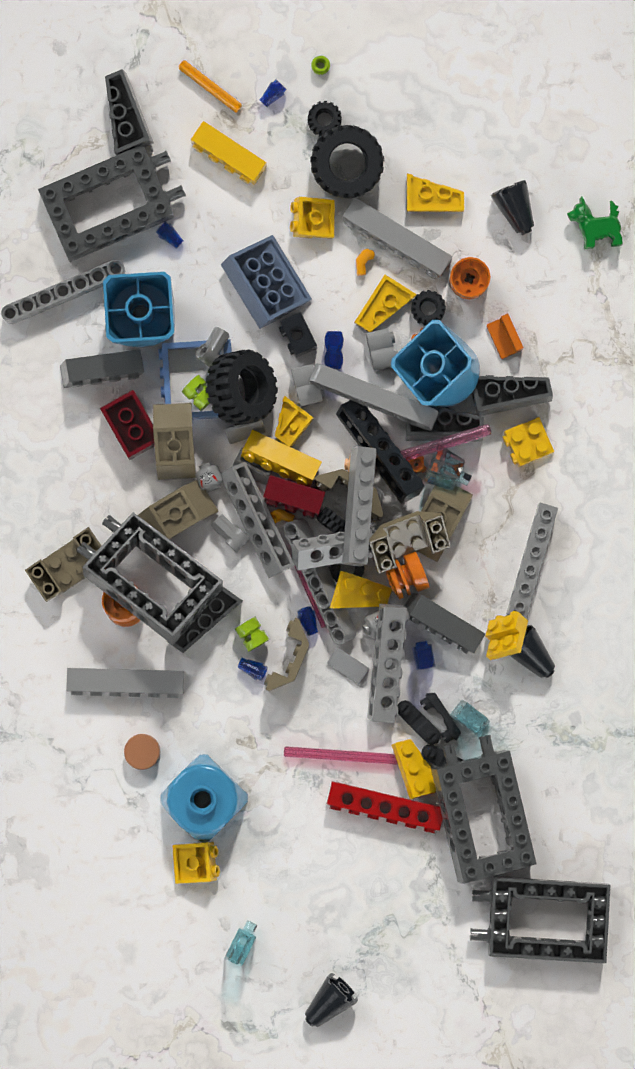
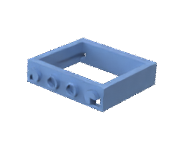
[159,339,232,420]

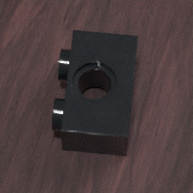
[278,311,317,358]

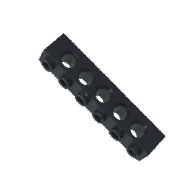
[336,400,425,504]

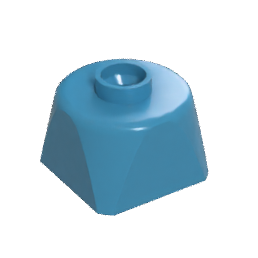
[103,272,175,347]
[391,320,480,407]
[160,754,248,842]

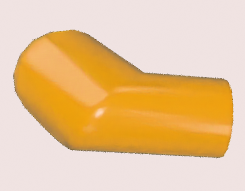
[356,249,375,276]
[270,509,295,524]

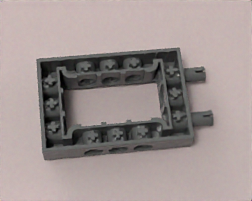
[38,144,186,262]
[77,512,223,645]
[431,735,537,884]
[470,876,611,963]

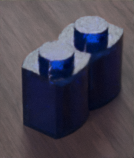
[324,331,344,372]
[412,641,436,671]

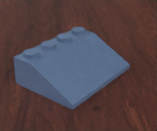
[221,235,312,329]

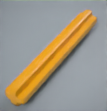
[179,60,242,113]

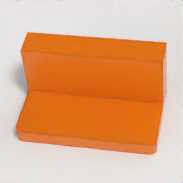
[487,313,524,359]

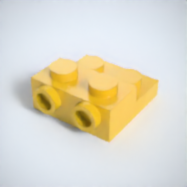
[290,196,335,239]
[502,417,554,467]
[485,611,528,660]
[172,842,220,884]

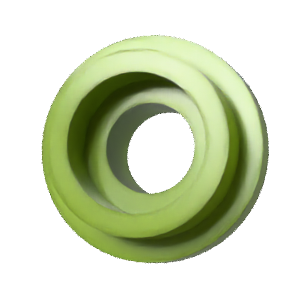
[311,56,330,75]

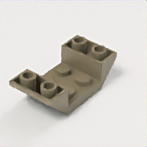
[153,402,196,480]
[314,469,383,521]
[417,477,473,562]
[138,480,219,540]
[369,511,451,574]
[25,527,101,602]
[264,618,309,691]

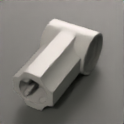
[196,327,229,367]
[211,514,250,553]

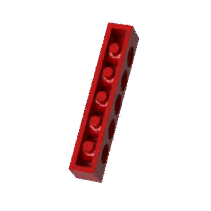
[326,781,443,834]

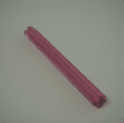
[391,424,491,465]
[284,746,398,765]

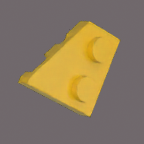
[275,396,314,447]

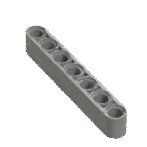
[1,260,126,324]
[309,363,439,431]
[284,518,356,644]

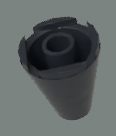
[491,180,534,235]
[509,625,555,678]
[305,973,358,1027]

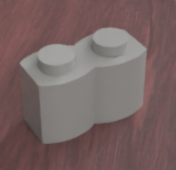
[366,328,398,372]
[291,364,326,407]

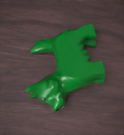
[567,196,623,249]

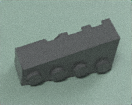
[105,69,154,155]
[60,349,144,388]
[472,375,553,416]
[406,406,484,441]
[166,587,243,653]
[404,592,485,654]

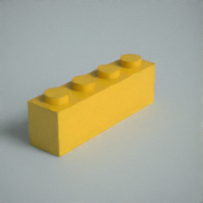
[191,121,267,185]
[241,430,322,487]

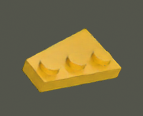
[407,173,464,212]
[354,275,417,332]
[330,571,392,608]
[391,739,436,800]

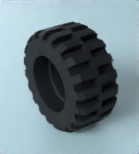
[310,125,385,199]
[206,349,278,425]

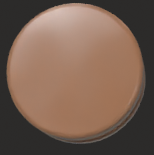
[124,734,161,770]

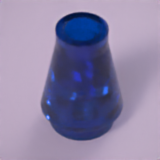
[259,79,287,107]
[156,221,184,249]
[297,606,318,636]
[238,657,268,681]

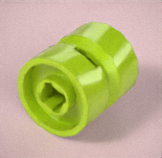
[182,375,210,411]
[235,616,269,652]

